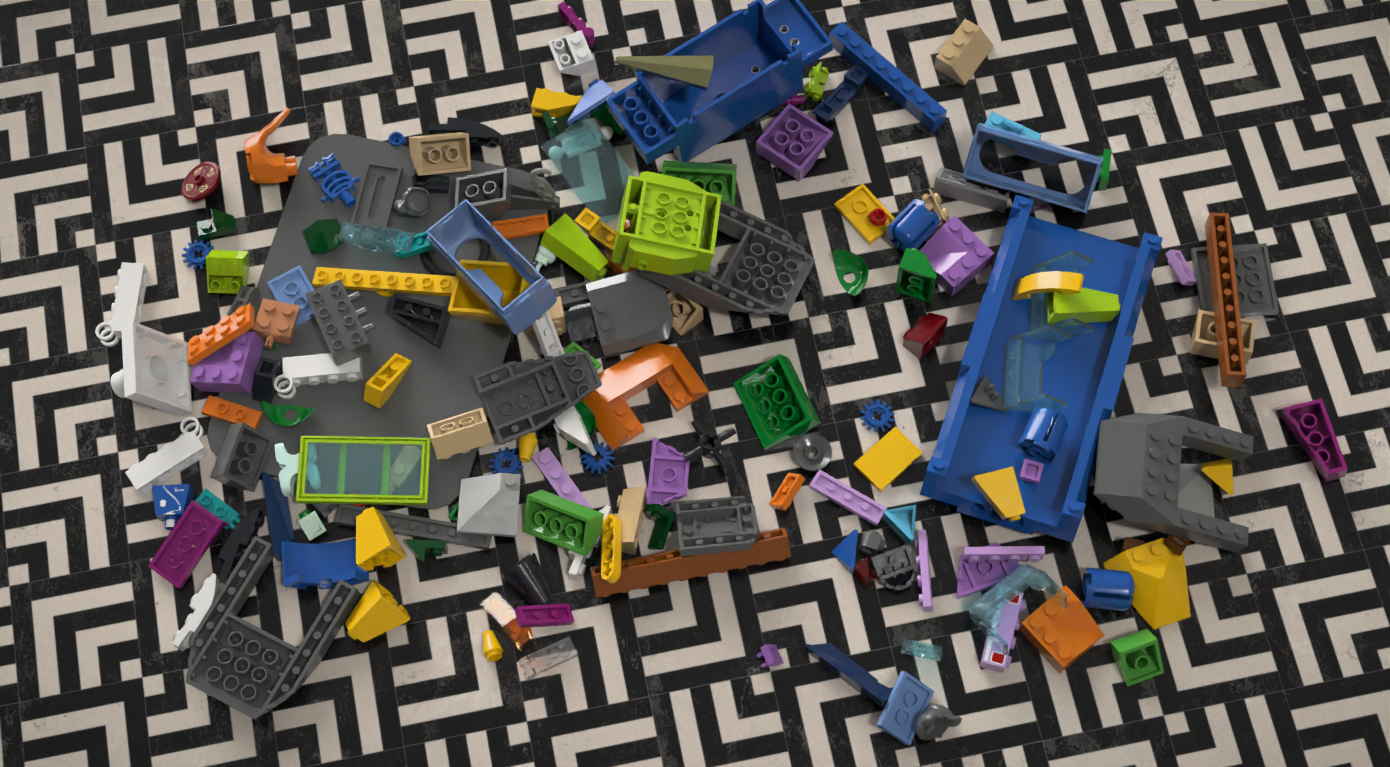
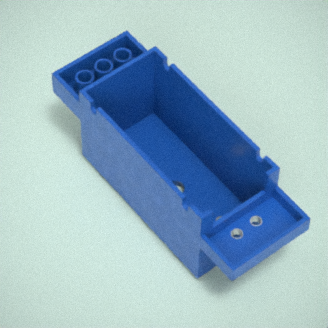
[605,0,833,165]

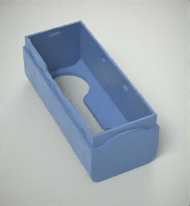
[962,123,1103,213]
[426,199,557,334]

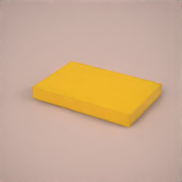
[834,183,895,245]
[853,426,923,493]

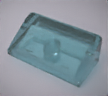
[901,639,943,661]

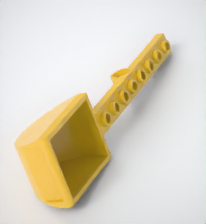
[312,259,533,325]

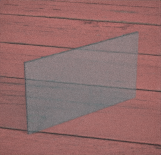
[541,116,634,224]

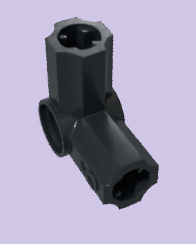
[412,166,449,193]

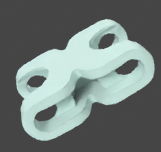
[275,443,322,497]

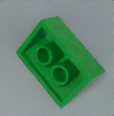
[895,247,937,303]

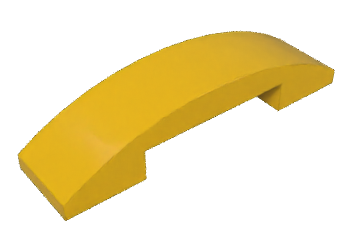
[574,207,616,253]
[1012,271,1084,300]

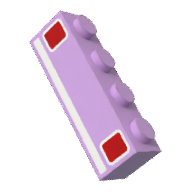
[979,586,1026,673]

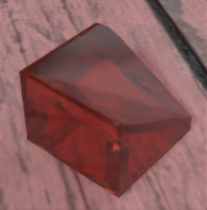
[854,557,877,586]

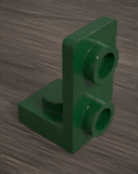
[542,111,583,139]
[643,503,675,550]

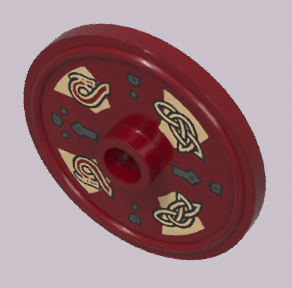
[181,161,221,202]

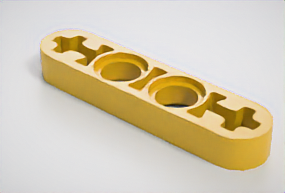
[601,514,622,584]

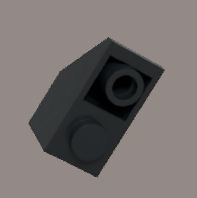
[252,357,283,404]

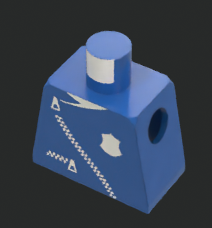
[152,484,194,531]

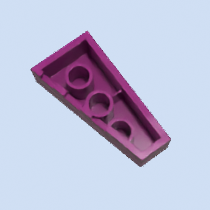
[1281,398,1348,482]

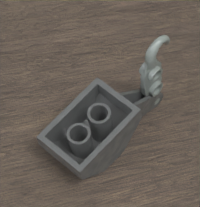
[454,168,560,220]

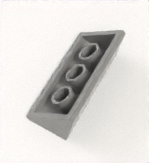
[933,167,1011,213]

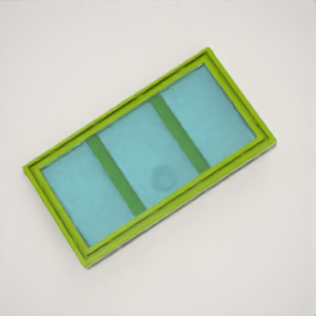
[296,436,432,505]

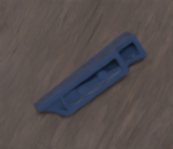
[262,472,296,562]
[804,643,892,708]

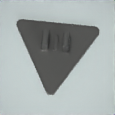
[970,376,1008,412]

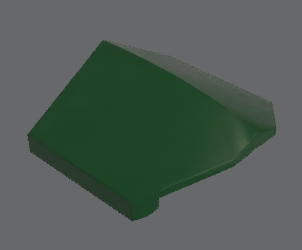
[302,218,346,254]

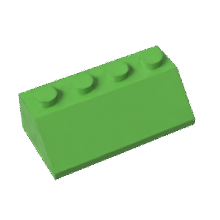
[662,160,737,206]
[523,490,604,556]

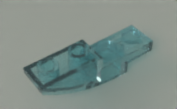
[339,222,415,252]

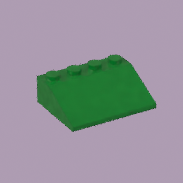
[733,354,821,449]

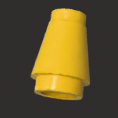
[518,433,538,462]
[482,630,503,662]

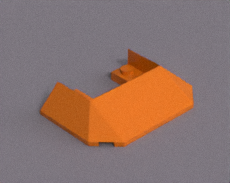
[583,343,709,451]

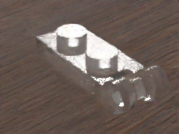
[518,637,578,680]

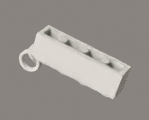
[95,262,149,347]
[274,353,363,399]
[125,417,208,496]

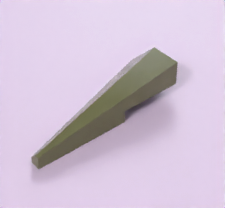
[615,55,714,90]

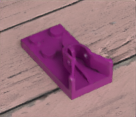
[148,500,230,589]

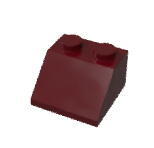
[903,313,948,360]

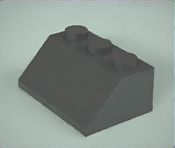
[211,422,274,492]

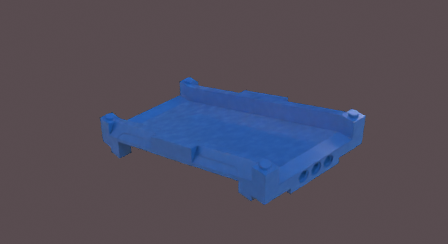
[920,195,1163,543]

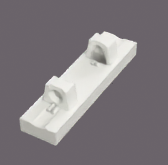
[532,311,565,357]

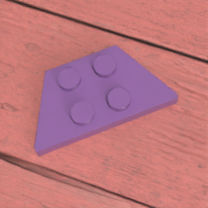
[646,438,690,506]
[956,542,1029,599]

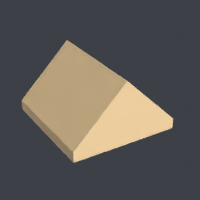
[667,290,703,335]

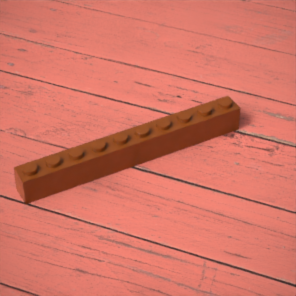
[1205,213,1246,387]
[590,528,791,597]

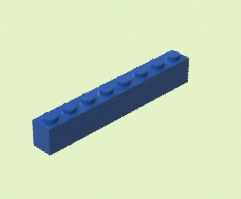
[829,22,947,133]

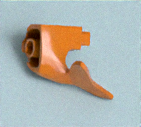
[244,108,298,184]

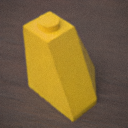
[971,467,1026,522]
[356,507,407,571]
[345,580,410,643]

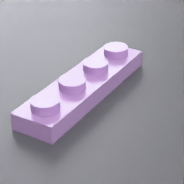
[532,447,591,508]
[809,469,887,526]
[915,530,933,612]
[962,546,1045,563]

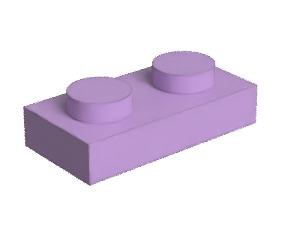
[1165,249,1196,286]

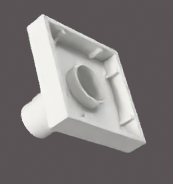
[111,321,192,417]

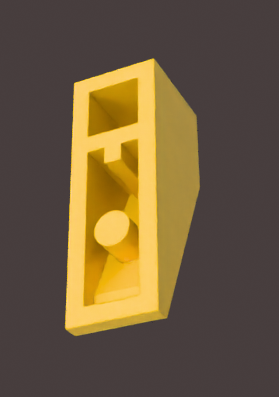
[363,353,412,408]

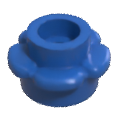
[388,132,406,146]

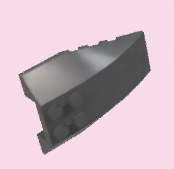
[473,351,602,445]

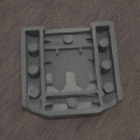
[586,269,674,357]
[675,496,759,556]

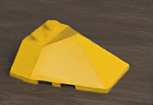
[1103,538,1191,630]

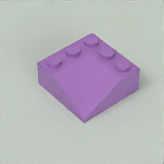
[756,103,833,181]
[920,216,994,297]
[189,332,265,394]

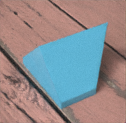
[882,505,916,547]

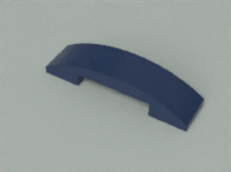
[812,64,869,123]

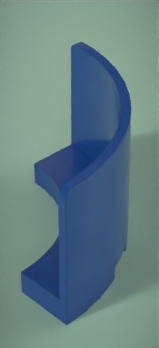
[281,538,369,590]

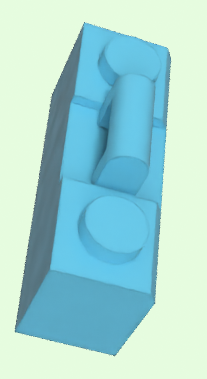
[985,111,1042,151]

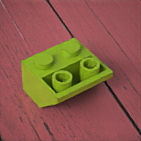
[206,250,249,294]

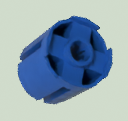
[886,199,940,252]
[1016,407,1068,464]
[1081,567,1135,611]

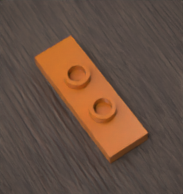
[492,213,549,240]
[202,395,263,430]

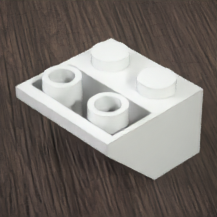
[548,30,595,76]

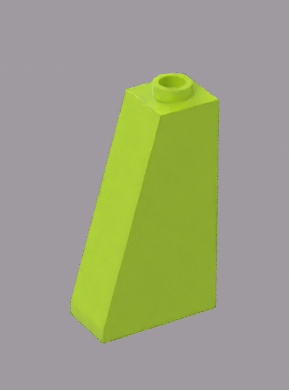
[540,214,609,282]
[1046,287,1121,324]

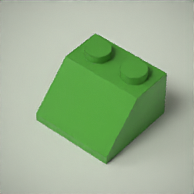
[1110,628,1164,687]

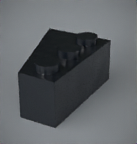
[388,294,451,349]

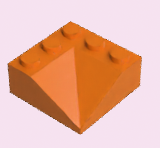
[1019,585,1104,674]

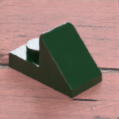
[197,209,237,240]
[406,539,448,568]

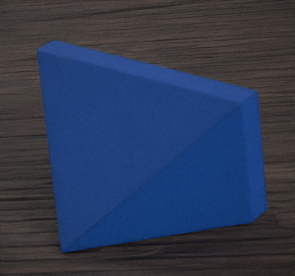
[832,530,858,574]

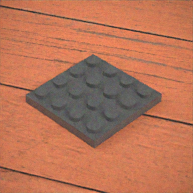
[1190,243,1279,317]

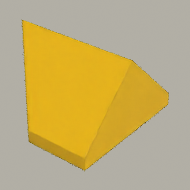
[1200,459,1234,496]

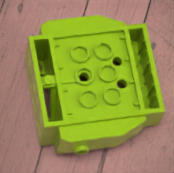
[611,171,722,275]

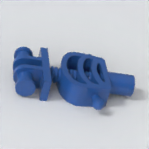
[307,153,360,208]

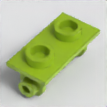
[804,62,829,101]

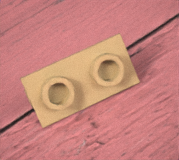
[921,189,950,228]

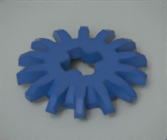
[182,239,214,270]
[860,400,895,433]
[580,441,615,474]
[489,447,523,474]

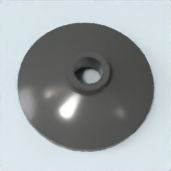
[793,434,832,471]

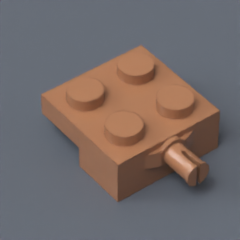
[252,298,301,349]

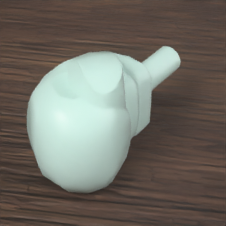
[535,245,557,272]

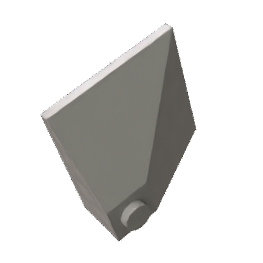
[1177,464,1215,518]
[457,473,521,537]

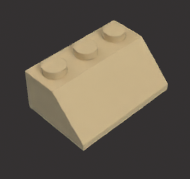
[934,19,994,86]
[409,132,471,176]
[1190,310,1256,365]
[427,408,493,460]
[610,486,647,555]

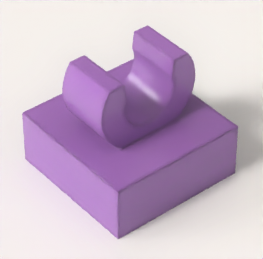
[1019,458,1044,484]
[756,644,784,668]

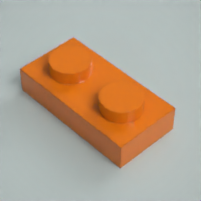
[769,473,805,511]

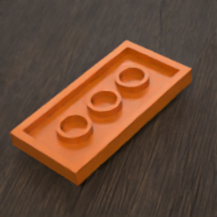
[187,303,254,366]

